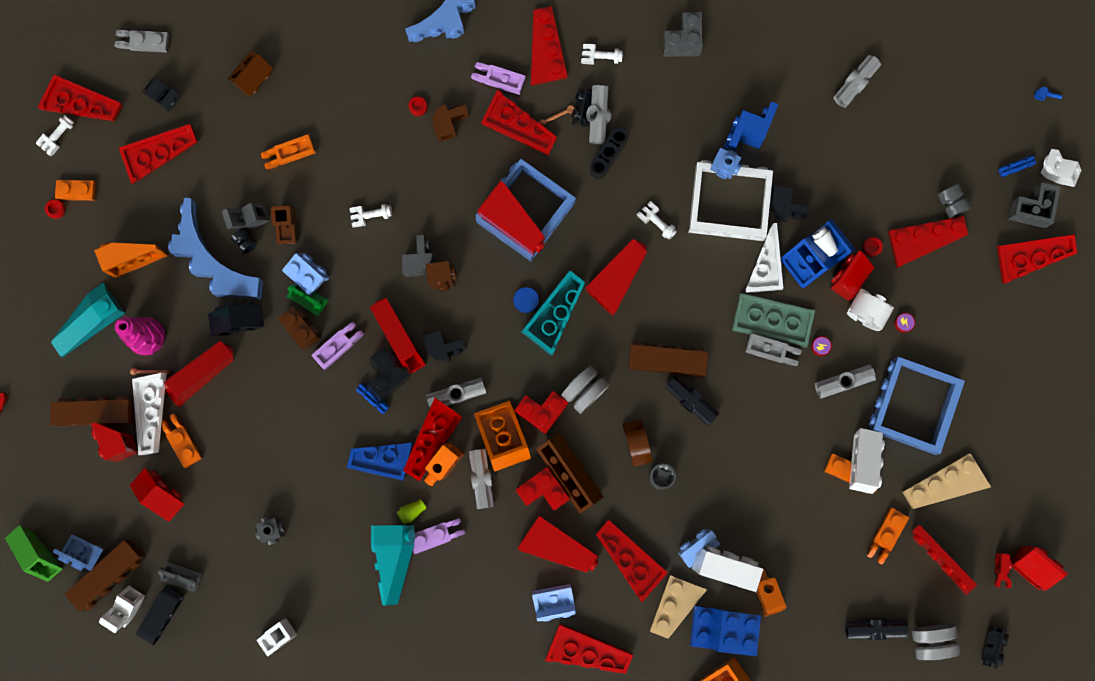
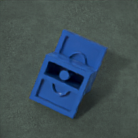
[723,101,778,151]
[780,219,855,289]
[690,606,761,656]

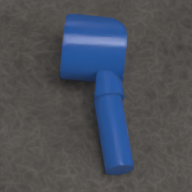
[1034,87,1062,101]

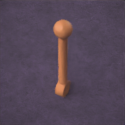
[539,105,574,126]
[130,368,170,375]

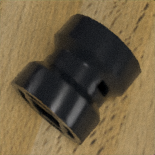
[231,228,258,255]

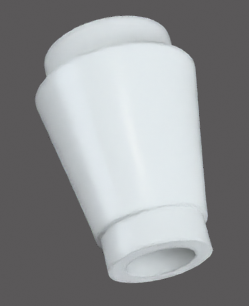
[812,227,839,257]

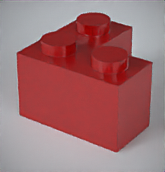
[514,391,569,435]
[129,468,185,522]
[515,468,570,511]

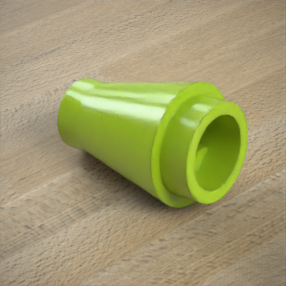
[396,499,426,525]

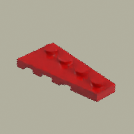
[481,90,557,155]
[888,216,968,268]
[596,520,668,602]

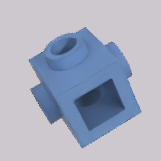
[710,148,742,179]

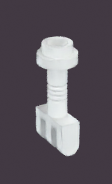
[581,44,623,65]
[36,115,74,156]
[637,201,677,239]
[350,204,392,228]

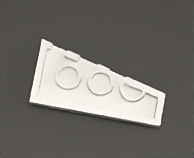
[132,373,167,455]

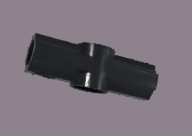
[665,375,719,426]
[845,618,909,640]

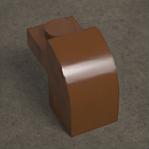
[433,104,469,143]
[271,206,297,244]
[622,419,652,467]

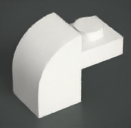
[1041,149,1081,187]
[99,586,145,633]
[257,618,297,656]

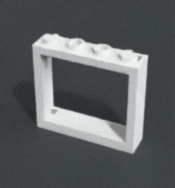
[688,160,773,241]

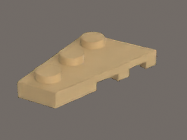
[649,575,707,639]

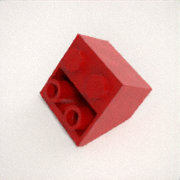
[830,250,874,301]
[91,422,138,462]
[1011,546,1068,591]

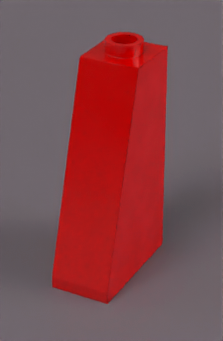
[478,181,545,255]
[585,239,647,316]
[370,298,426,375]
[164,341,234,407]
[517,516,599,573]

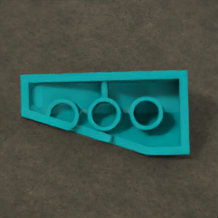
[51,283,125,358]
[371,525,415,605]

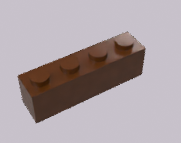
[628,342,708,377]
[50,396,134,427]
[536,433,604,514]
[64,540,145,612]

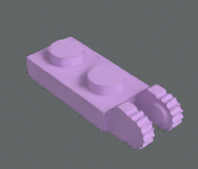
[471,62,526,95]
[311,322,364,370]
[413,518,465,554]

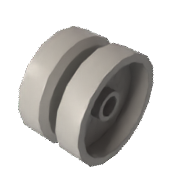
[561,365,610,415]
[912,624,961,660]

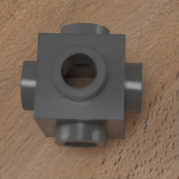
[255,516,285,545]

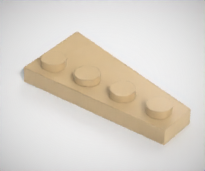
[902,453,991,509]

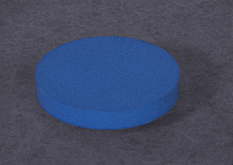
[513,287,539,313]

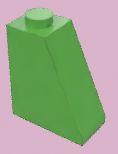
[5,525,63,582]

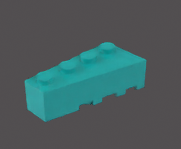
[521,271,585,356]

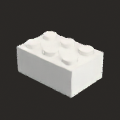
[692,545,763,592]

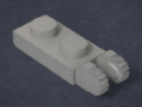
[114,30,169,53]
[745,334,802,366]

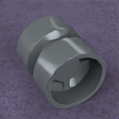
[937,184,972,219]
[649,463,676,490]

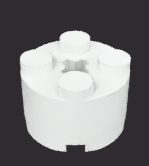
[847,289,894,331]

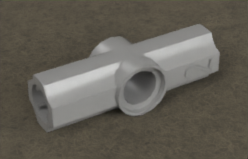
[833,55,881,108]
[586,85,611,144]
[814,364,876,399]
[426,378,487,407]
[469,449,494,509]

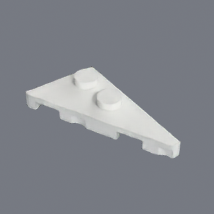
[746,223,783,293]

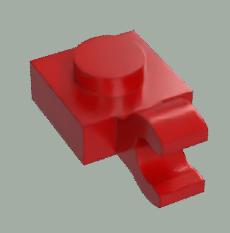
[994,553,1012,589]

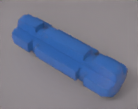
[998,155,1036,177]
[356,383,389,414]

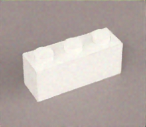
[849,428,885,494]

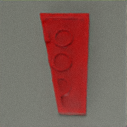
[531,6,567,86]
[37,75,123,122]
[119,124,198,184]
[997,234,1077,284]
[403,398,462,481]
[912,525,977,595]
[545,623,633,674]

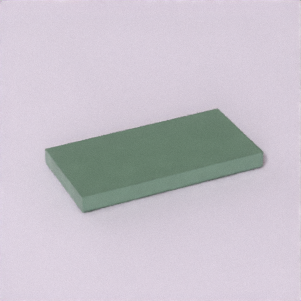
[732,293,815,348]

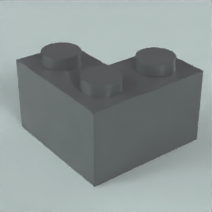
[663,12,703,57]
[1008,183,1061,228]

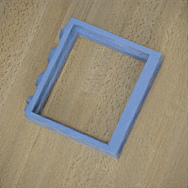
[475,159,576,262]
[869,357,965,455]

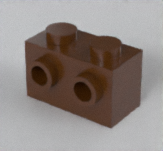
[227,51,274,97]
[426,261,457,291]
[278,307,320,351]

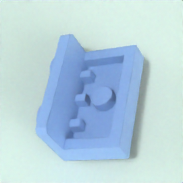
[282,253,330,295]
[677,529,720,568]
[532,584,576,621]

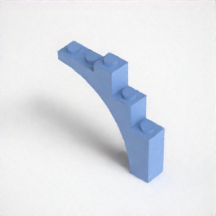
[405,0,476,42]
[168,198,263,300]

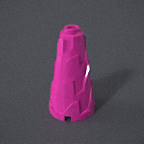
[115,317,166,356]

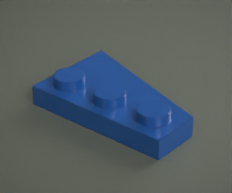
[347,443,413,481]

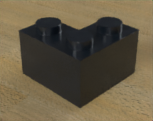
[208,302,265,336]
[367,346,410,404]

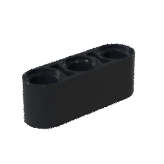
[590,127,628,179]
[136,585,184,645]

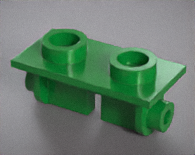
[286,283,328,316]

